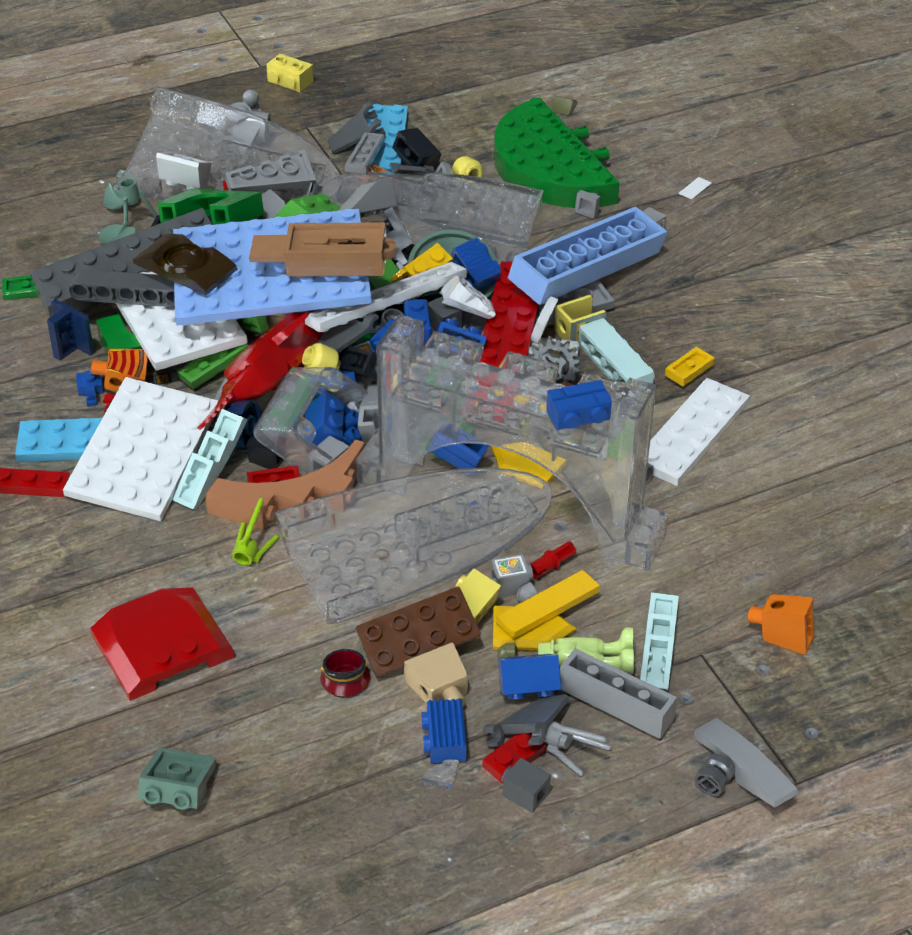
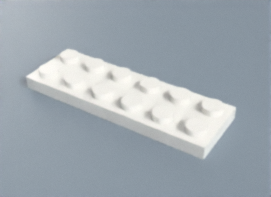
[637,378,750,486]

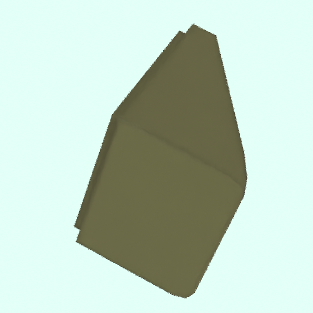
[551,96,578,115]

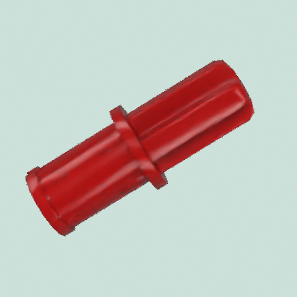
[529,541,577,579]

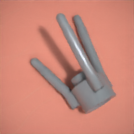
[544,721,611,776]

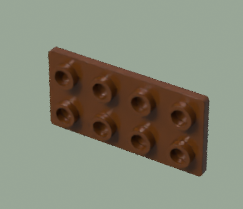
[356,587,481,677]

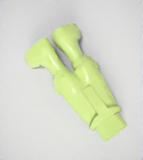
[538,627,634,675]

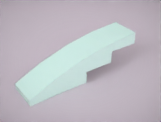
[172,409,247,510]
[640,592,679,691]

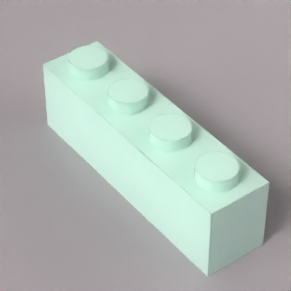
[578,318,655,399]

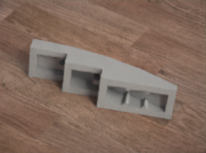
[694,718,798,807]

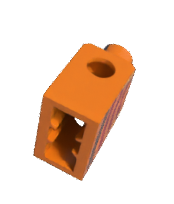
[91,349,148,392]

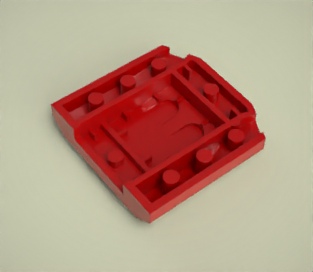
[90,587,235,701]

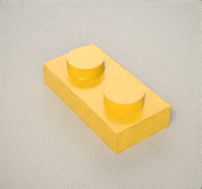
[665,347,715,386]

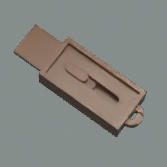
[249,222,397,277]

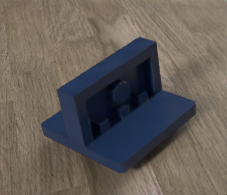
[47,299,94,361]

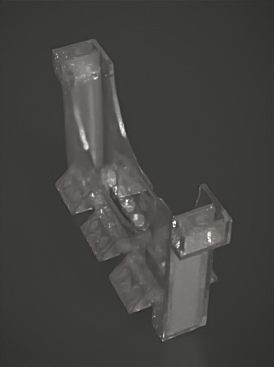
[356,315,669,570]

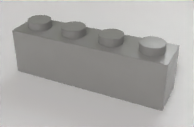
[560,648,677,739]

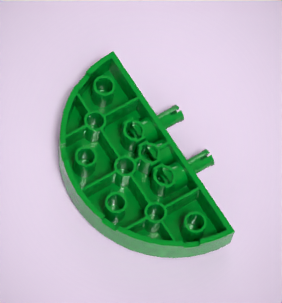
[494,97,619,208]

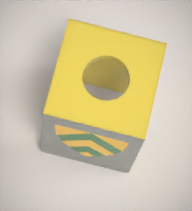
[554,295,607,341]

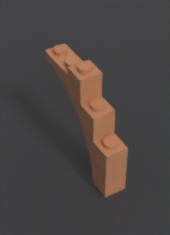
[205,440,368,530]

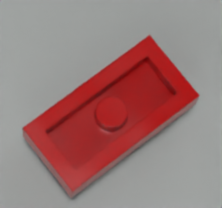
[247,465,300,483]
[482,733,546,784]

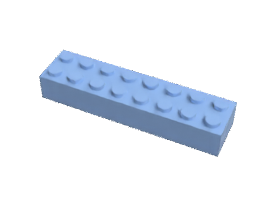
[508,207,668,305]

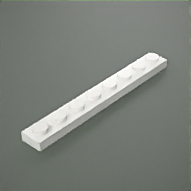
[305,262,467,332]

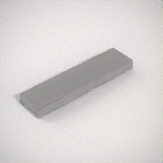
[345,132,385,174]

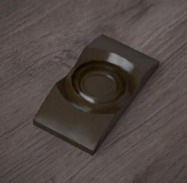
[133,233,237,295]

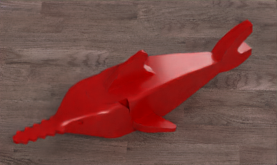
[197,309,323,430]

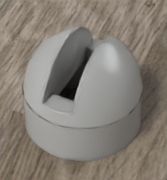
[517,582,538,603]

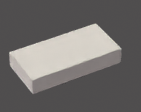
[531,296,558,343]

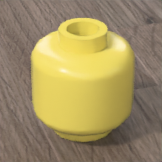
[452,156,483,187]
[302,343,340,377]

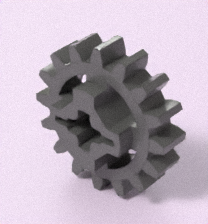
[527,336,580,387]

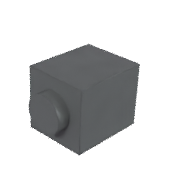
[428,297,462,330]
[501,758,551,813]

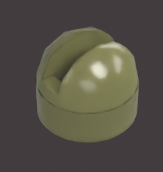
[497,642,518,658]

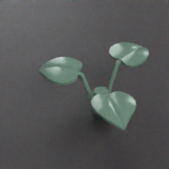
[98,178,159,245]

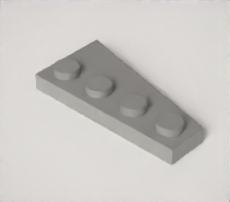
[225,149,316,192]

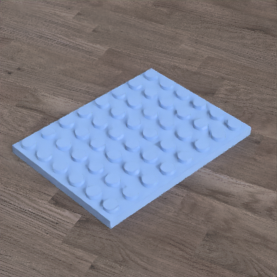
[173,209,372,326]

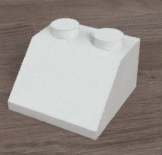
[156,152,212,190]

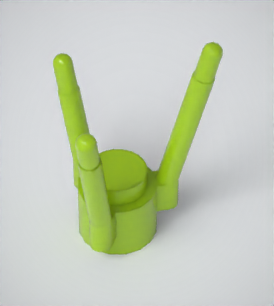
[231,498,279,566]

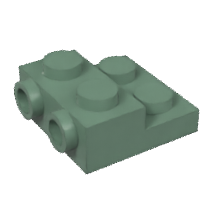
[138,747,217,810]

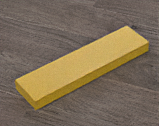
[496,570,600,639]

